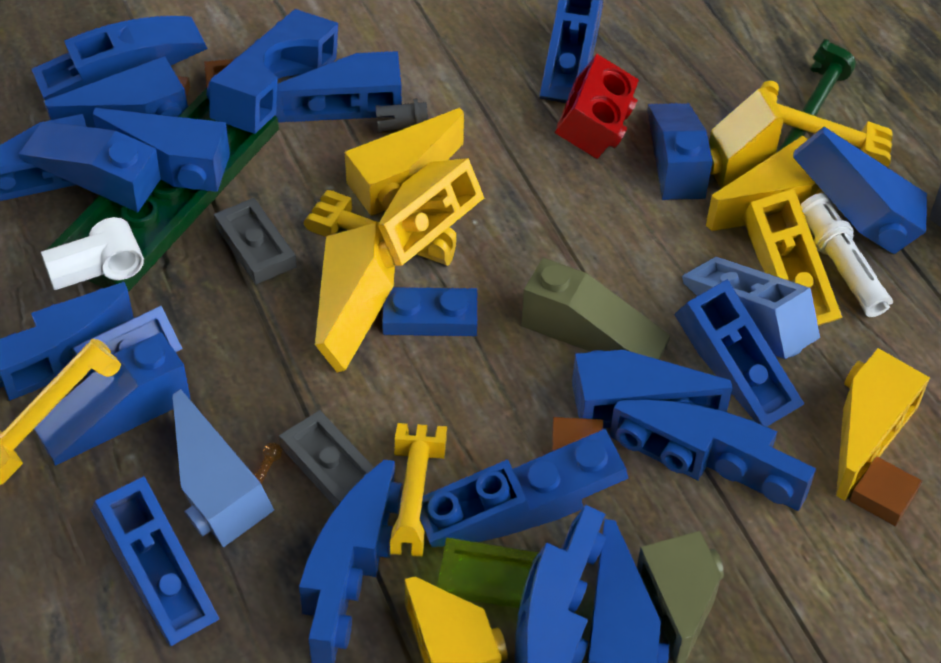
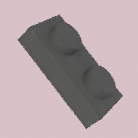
[214,198,297,285]
[279,410,374,508]

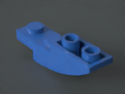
[32,16,207,100]
[0,282,134,401]
[610,400,816,512]
[420,428,629,547]
[299,460,403,663]
[515,505,606,663]

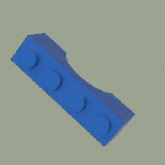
[207,9,338,134]

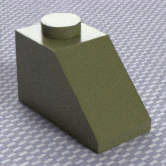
[637,531,724,663]

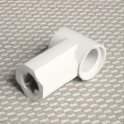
[41,217,144,290]

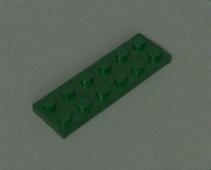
[46,88,279,292]

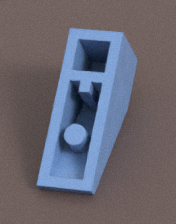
[682,257,820,359]
[172,389,274,548]

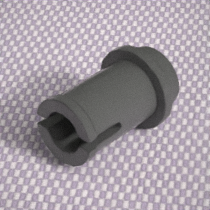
[376,98,428,133]

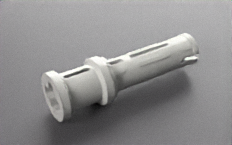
[801,193,893,317]

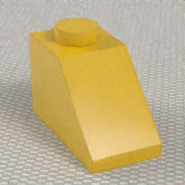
[709,87,784,189]
[405,576,507,663]

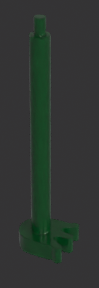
[777,39,856,152]

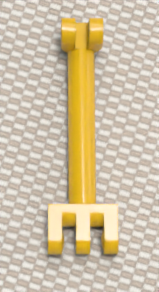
[761,81,893,167]
[303,190,457,266]
[0,339,121,485]
[390,423,447,556]

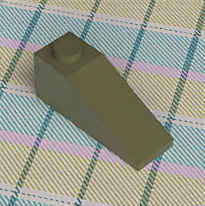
[521,258,670,360]

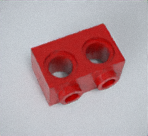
[554,54,639,159]

